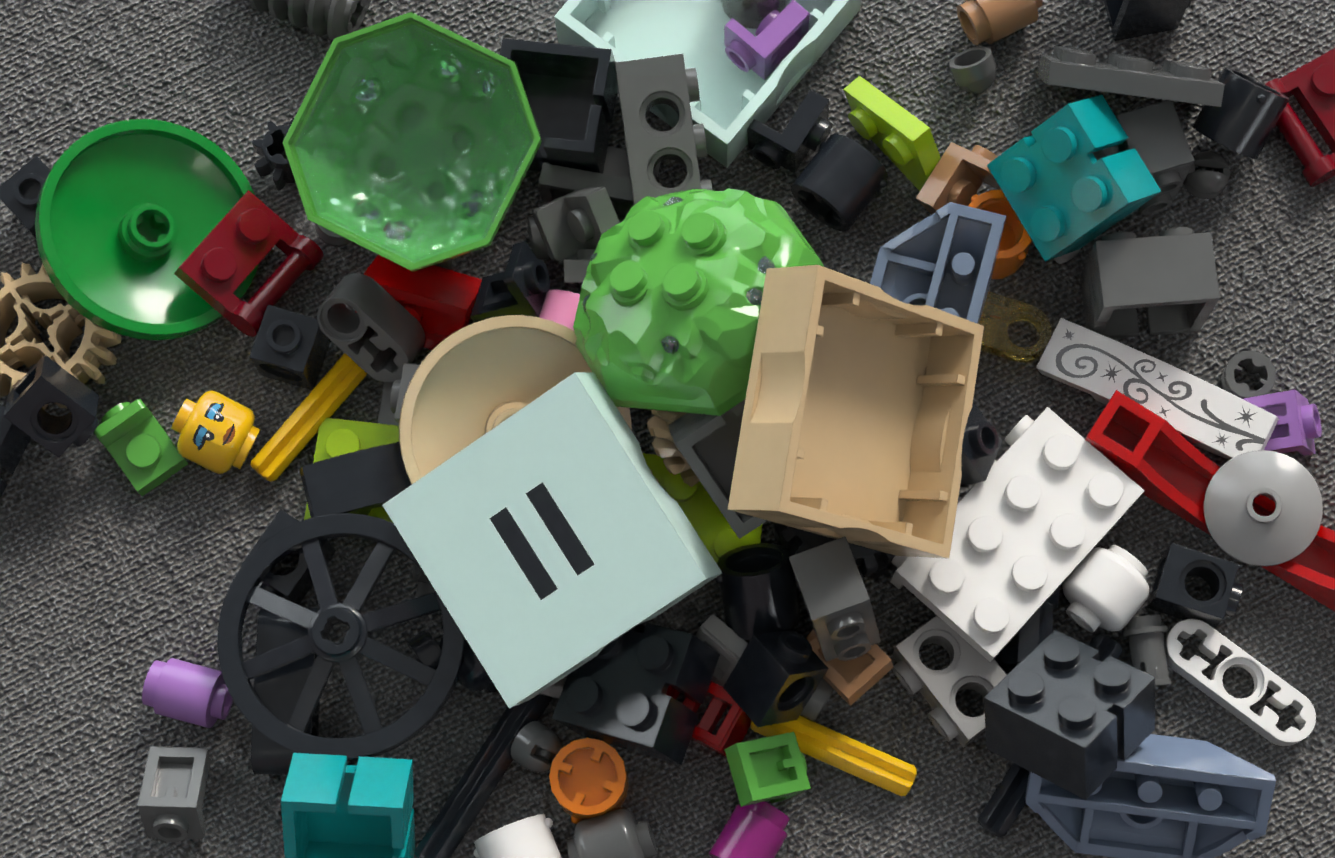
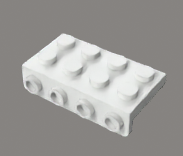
[890,407,1145,662]

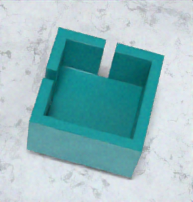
[987,95,1162,262]
[281,753,415,858]

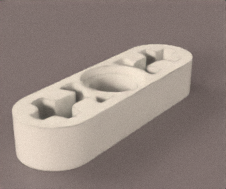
[1164,619,1316,746]

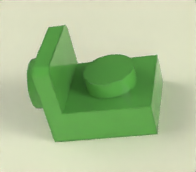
[94,399,188,497]
[724,732,811,807]

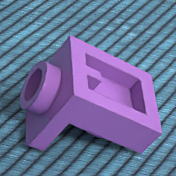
[724,0,810,80]
[1243,390,1322,456]

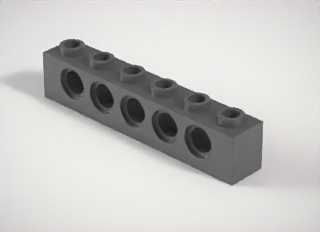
[615,54,713,354]

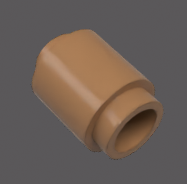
[957,0,1042,45]

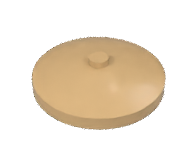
[399,315,632,484]

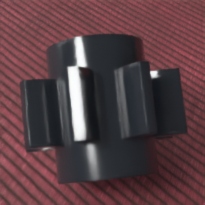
[252,118,296,190]

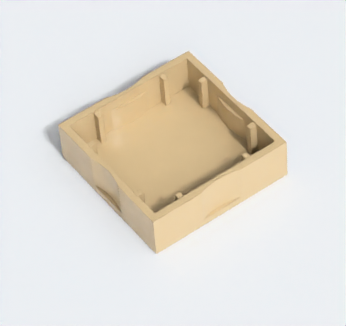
[728,265,984,558]

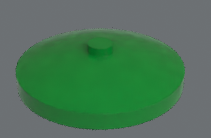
[35,119,259,340]

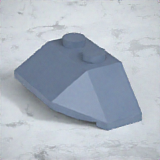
[870,202,1006,324]
[1025,734,1276,858]

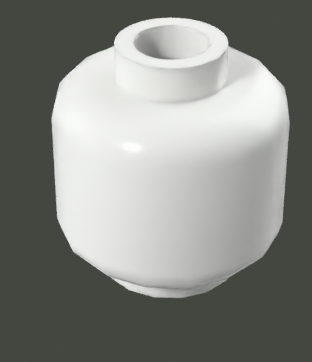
[1062,545,1149,633]

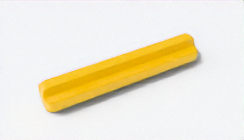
[250,353,367,482]
[751,716,917,796]

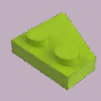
[843,76,941,191]

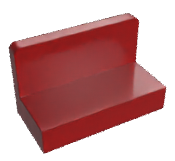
[355,255,482,350]

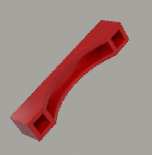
[1085,390,1335,612]

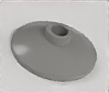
[1204,450,1323,566]

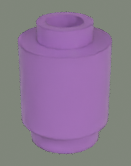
[142,658,233,728]

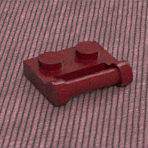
[1265,48,1335,187]
[174,190,324,337]

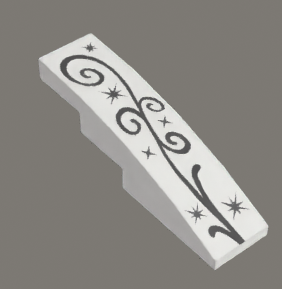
[1036,318,1279,460]

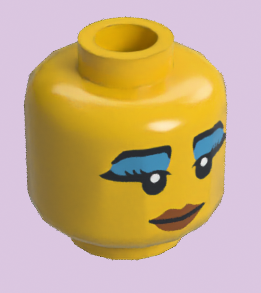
[171,390,261,474]

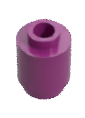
[709,802,790,858]

